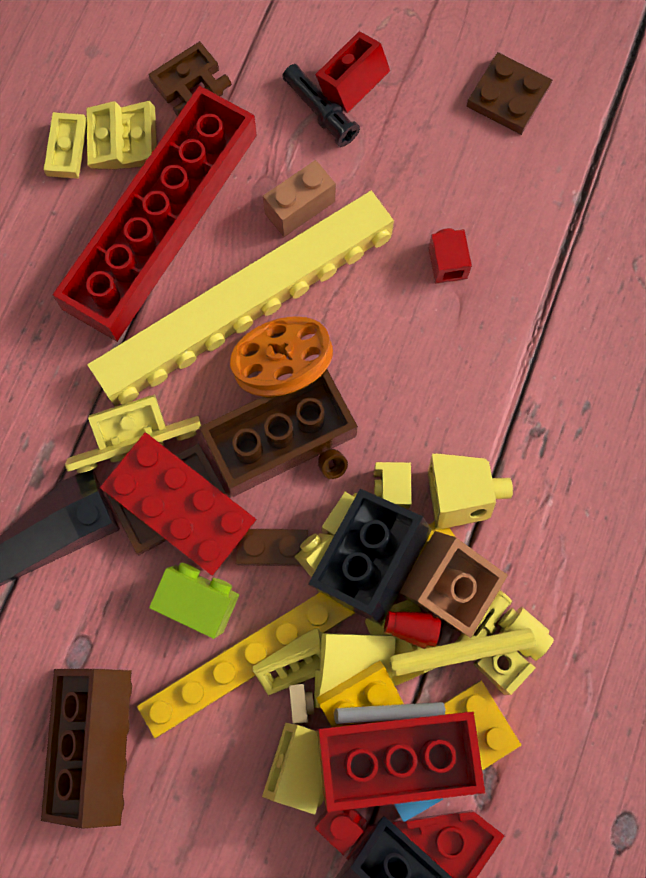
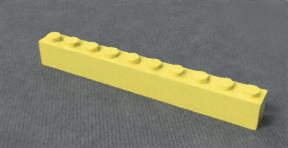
[87,190,394,407]

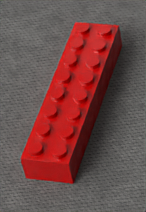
[52,85,257,342]

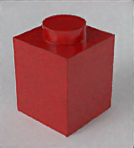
[428,228,472,284]

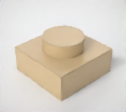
[289,684,314,724]

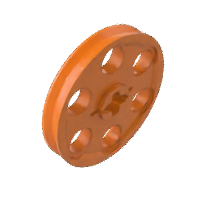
[230,316,333,397]

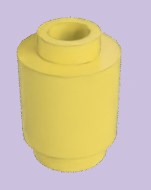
[498,607,554,661]

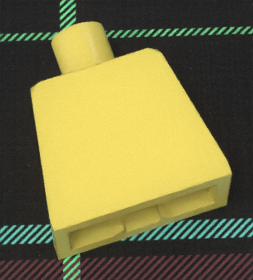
[428,454,513,529]

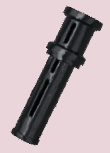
[282,64,360,147]

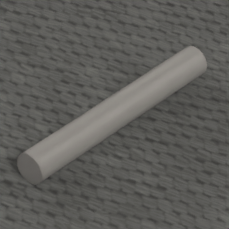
[334,702,445,724]

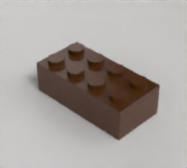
[199,369,358,497]

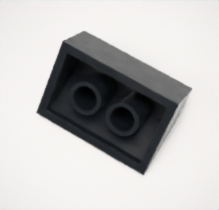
[308,489,432,626]
[335,816,452,878]

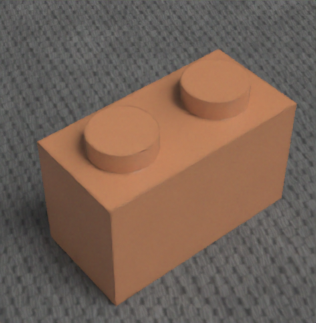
[263,160,336,237]

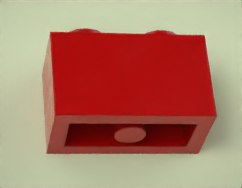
[315,31,390,113]

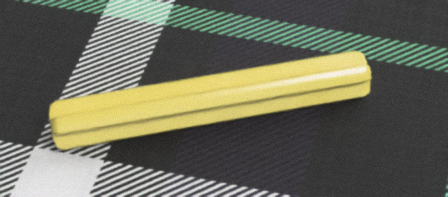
[390,628,536,676]

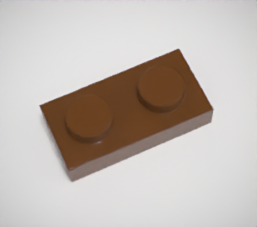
[236,529,308,566]

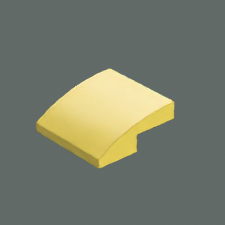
[86,101,157,169]
[314,633,396,708]

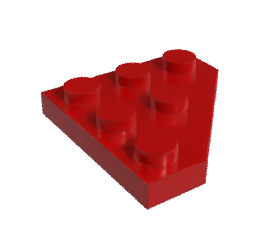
[346,810,505,878]

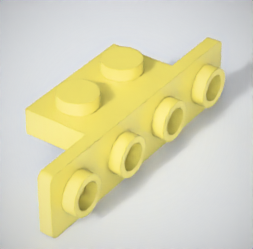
[65,394,201,473]

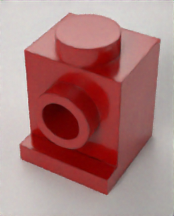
[315,809,367,856]

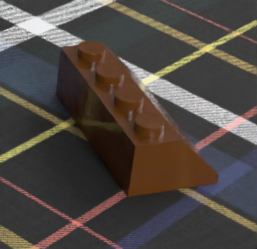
[41,669,132,829]

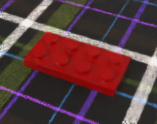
[100,432,257,576]

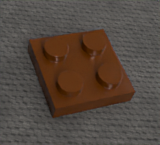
[466,52,553,135]

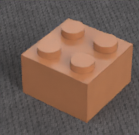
[399,531,508,638]

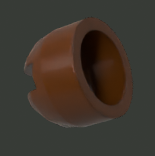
[318,448,348,479]

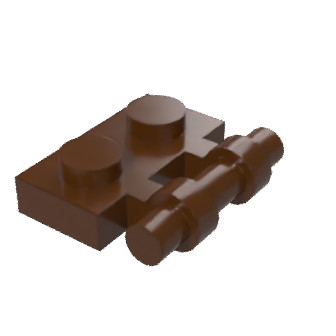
[148,41,232,116]

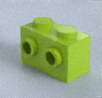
[149,563,240,639]

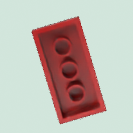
[317,711,485,812]

